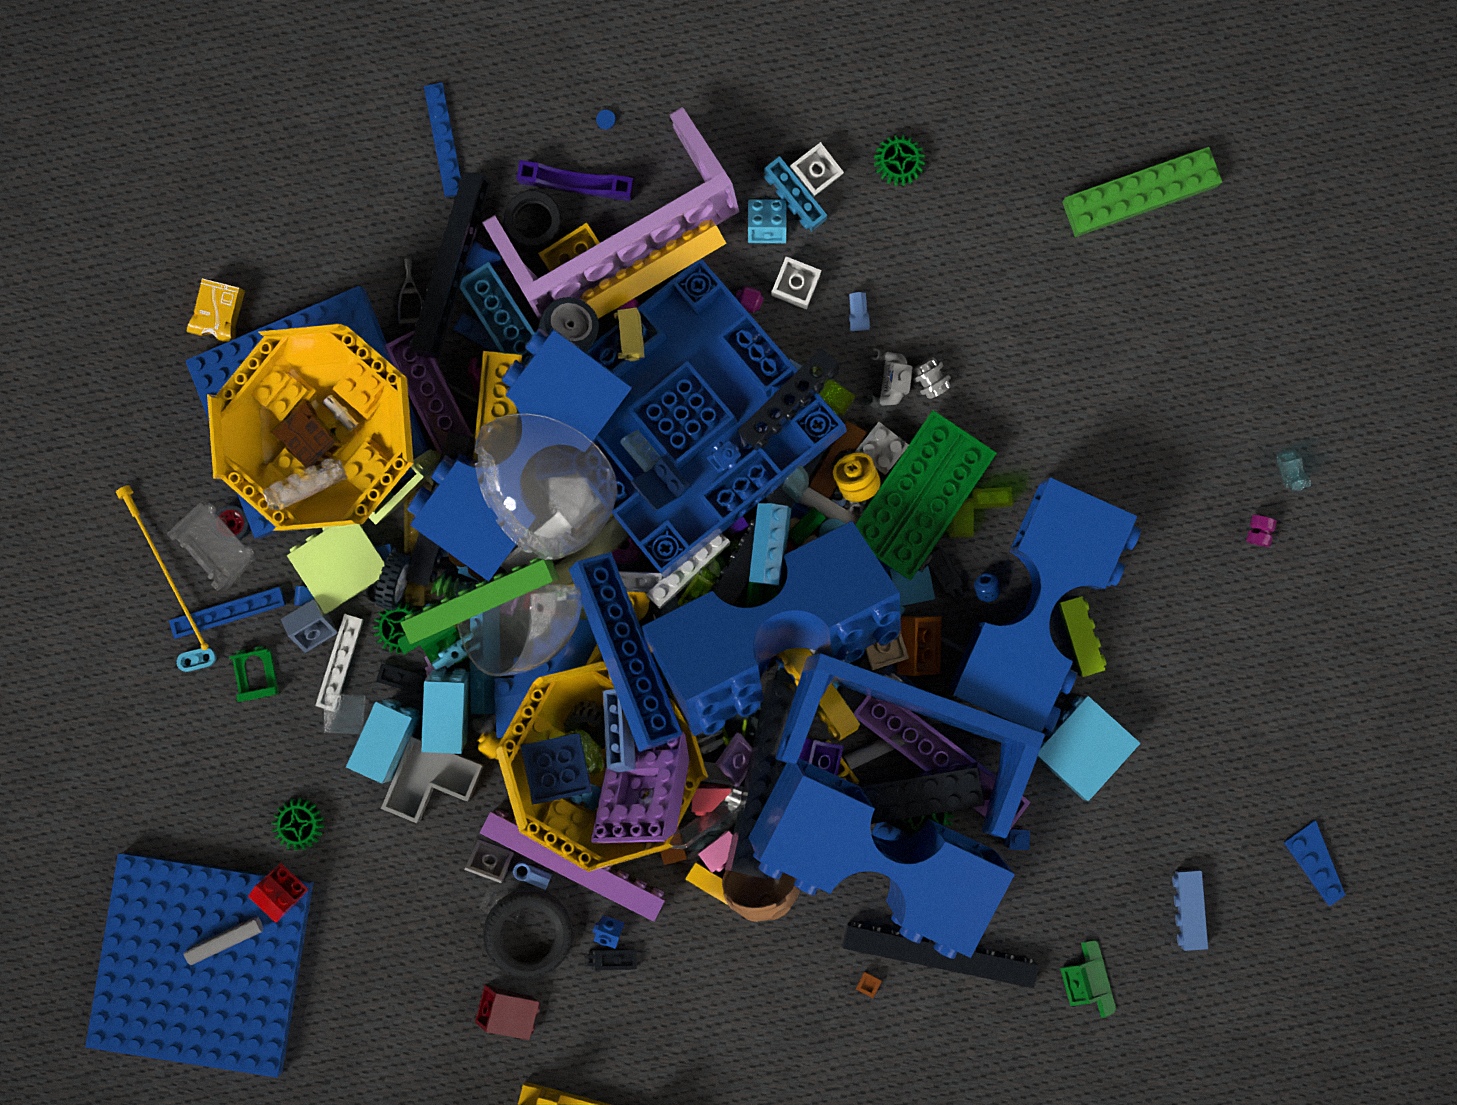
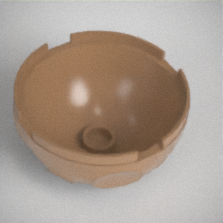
[722,870,800,922]

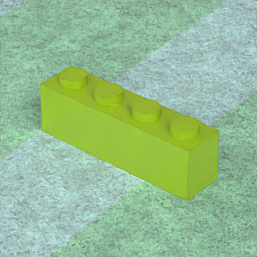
[1058,596,1106,677]

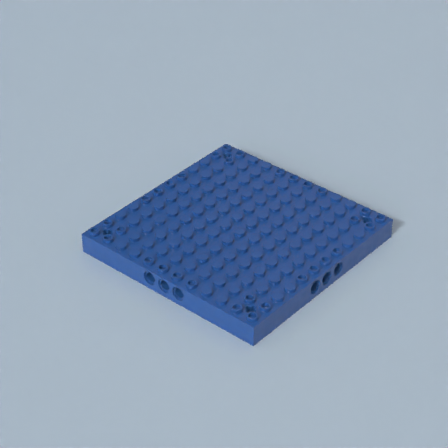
[557,259,847,578]

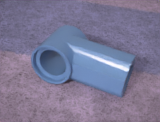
[849,292,870,331]
[513,861,552,890]

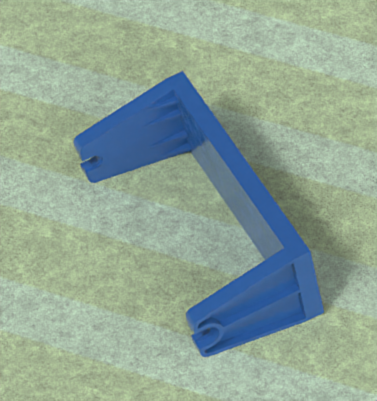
[776,654,1045,838]

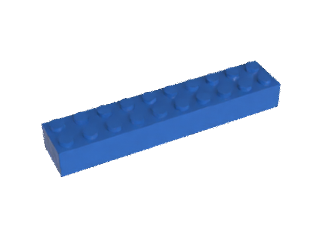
[569,552,683,752]

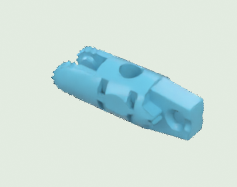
[432,633,481,671]

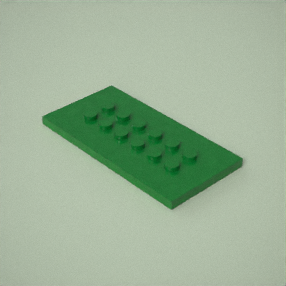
[855,410,997,581]

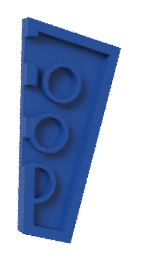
[1283,820,1345,906]

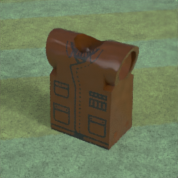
[270,399,343,471]

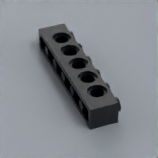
[738,348,840,451]

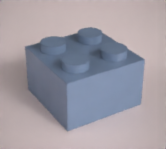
[281,599,338,653]

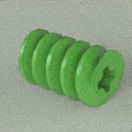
[431,572,474,599]

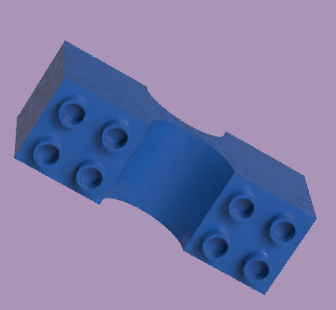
[407,327,632,581]
[947,477,1141,733]
[642,521,901,736]
[749,758,1015,959]

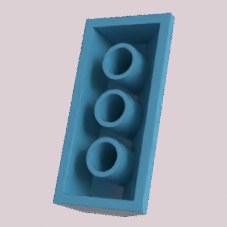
[749,503,791,586]

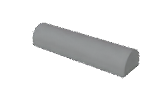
[798,487,860,524]
[844,725,920,769]
[183,916,263,965]

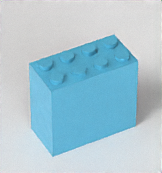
[421,667,470,754]
[1037,695,1140,801]
[346,699,423,783]

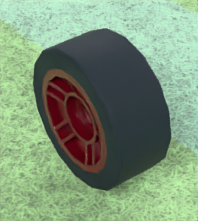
[213,505,251,542]

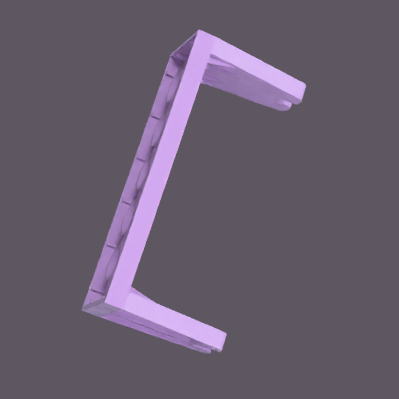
[482,107,739,321]

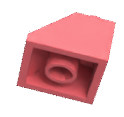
[690,784,731,815]

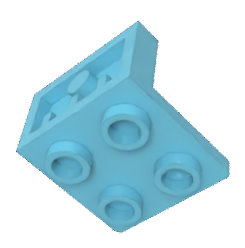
[748,199,786,243]

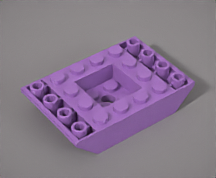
[591,732,689,843]

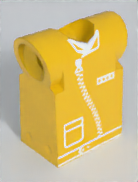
[187,278,245,342]

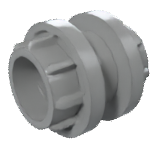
[912,357,951,399]

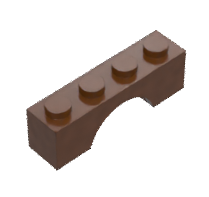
[807,421,867,499]

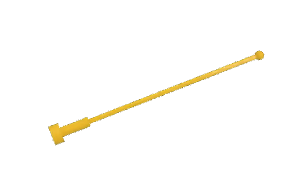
[116,485,209,650]

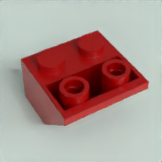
[248,863,309,923]

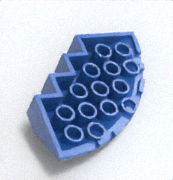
[494,619,597,738]

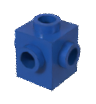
[706,440,741,473]
[592,915,624,949]

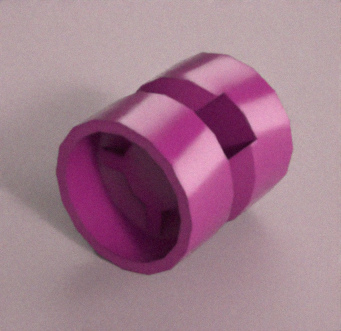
[1246,515,1277,547]

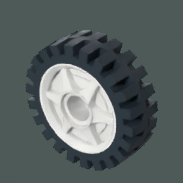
[375,551,411,611]

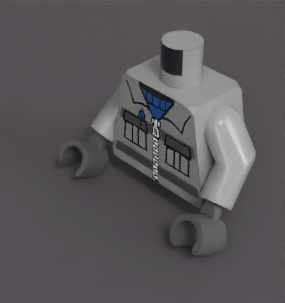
[866,349,912,408]

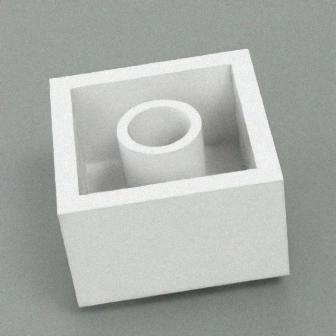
[789,142,844,197]
[771,257,822,310]

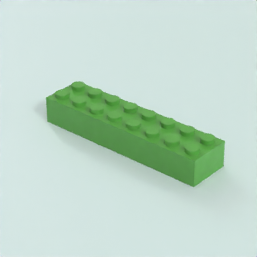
[1062,147,1222,237]
[401,556,560,644]

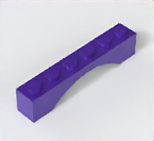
[517,160,634,202]

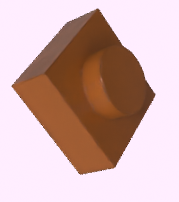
[855,971,882,998]

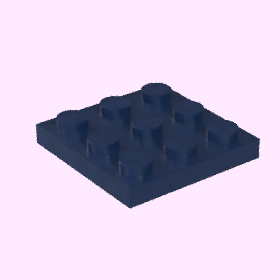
[521,733,592,805]

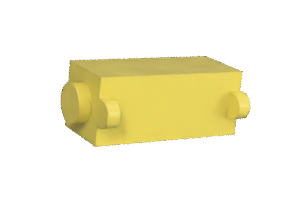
[614,307,644,361]

